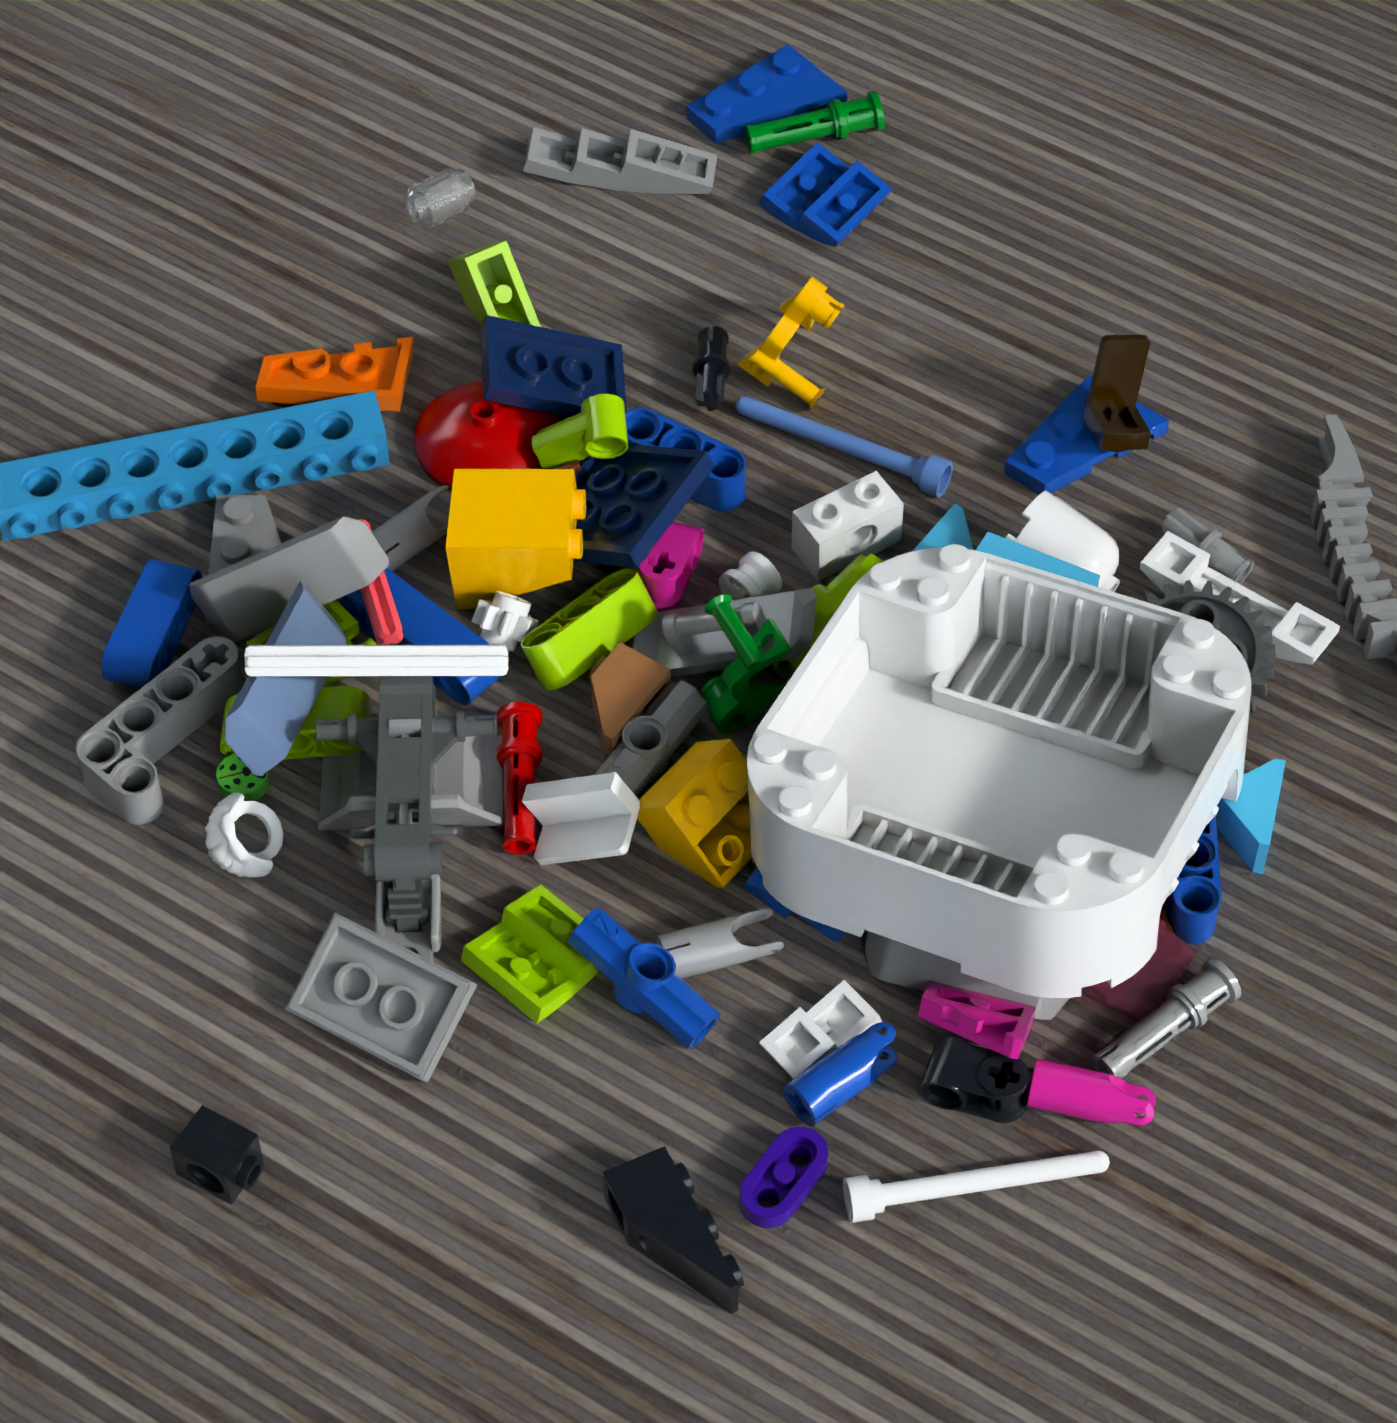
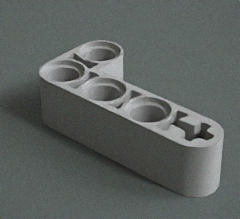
[75,636,244,825]

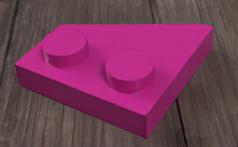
[918,981,1036,1060]

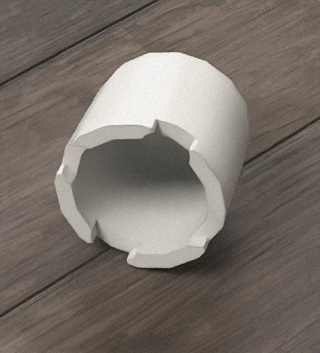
[1006,491,1120,592]

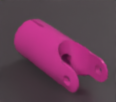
[1027,1058,1156,1126]

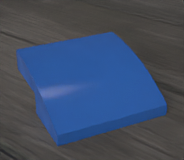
[759,142,892,247]

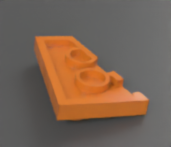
[255,336,414,412]

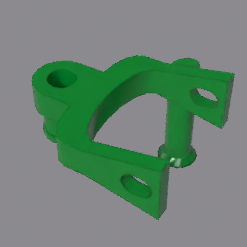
[701,594,801,734]

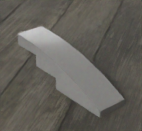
[523,127,717,194]

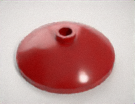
[414,381,557,492]

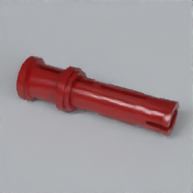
[496,702,542,855]

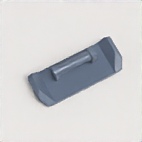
[225,581,346,776]

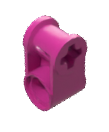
[638,522,704,612]

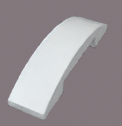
[1140,531,1340,665]

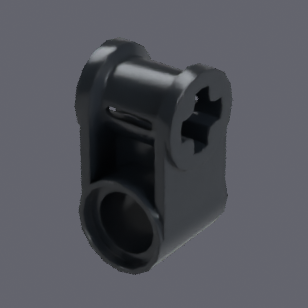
[918,1037,1029,1123]

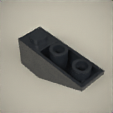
[603,1146,744,1314]

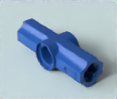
[568,907,721,1049]

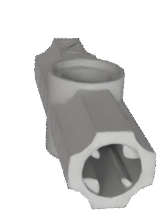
[594,680,707,797]

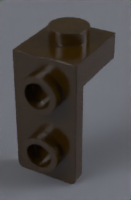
[1083,335,1151,452]

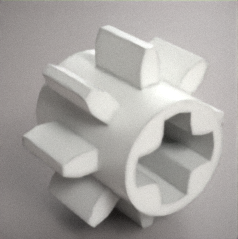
[471,591,539,652]

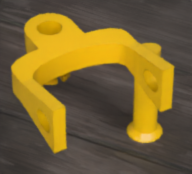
[737,276,845,410]

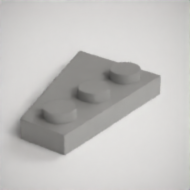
[205,495,281,624]

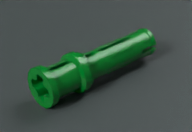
[744,90,885,154]

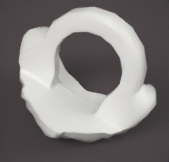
[205,792,284,878]

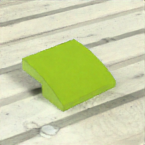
[461,884,599,1024]

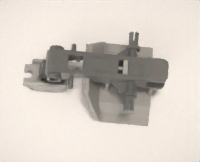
[316,676,504,962]

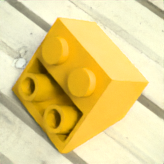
[637,739,752,888]

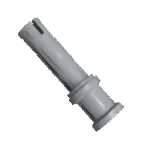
[1092,958,1241,1078]

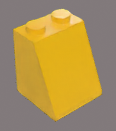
[445,469,586,610]

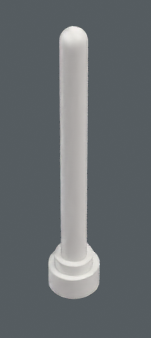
[843,1151,1110,1223]

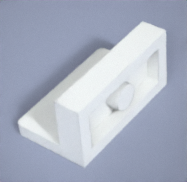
[522,772,641,865]

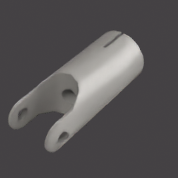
[372,485,449,571]
[656,908,784,979]

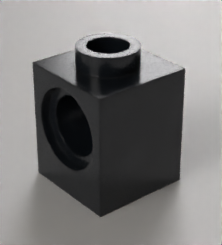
[170,1105,264,1205]

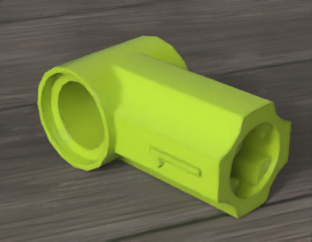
[532,394,628,469]

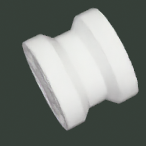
[719,551,782,600]

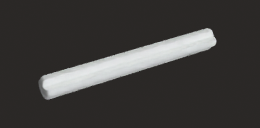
[245,645,508,677]

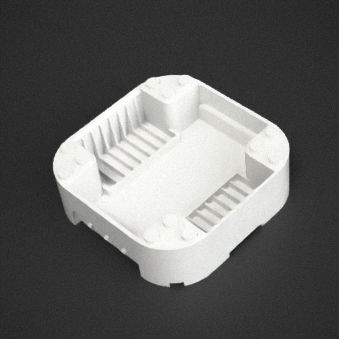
[747,544,1252,998]

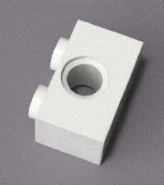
[791,471,904,581]

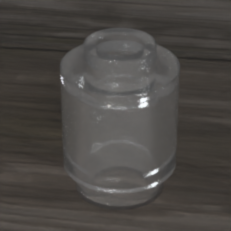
[404,168,476,228]

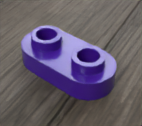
[740,1127,828,1228]

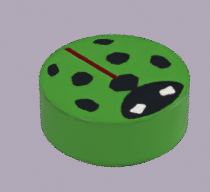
[216,753,270,801]

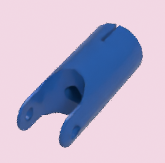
[783,1022,898,1127]

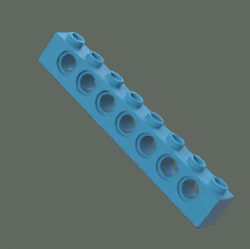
[0,390,390,541]

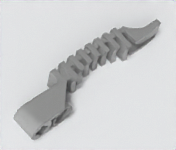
[1310,414,1397,665]

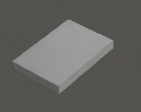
[285,912,478,1083]

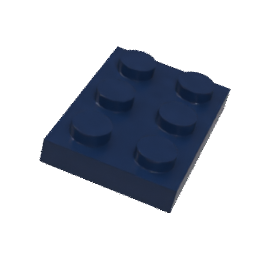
[480,315,627,417]

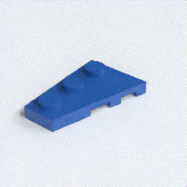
[686,44,847,143]
[1004,375,1169,495]

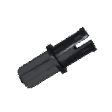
[693,326,730,411]

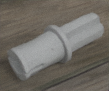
[1161,508,1255,584]

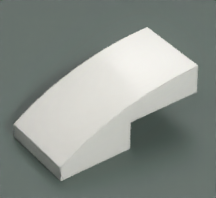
[759,980,882,1080]

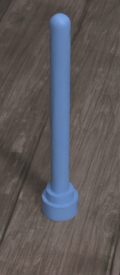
[735,396,953,498]

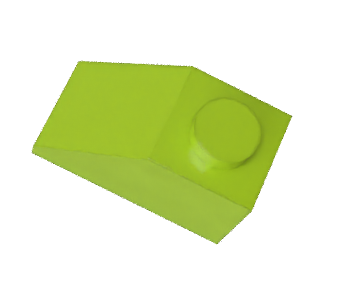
[448,241,541,327]

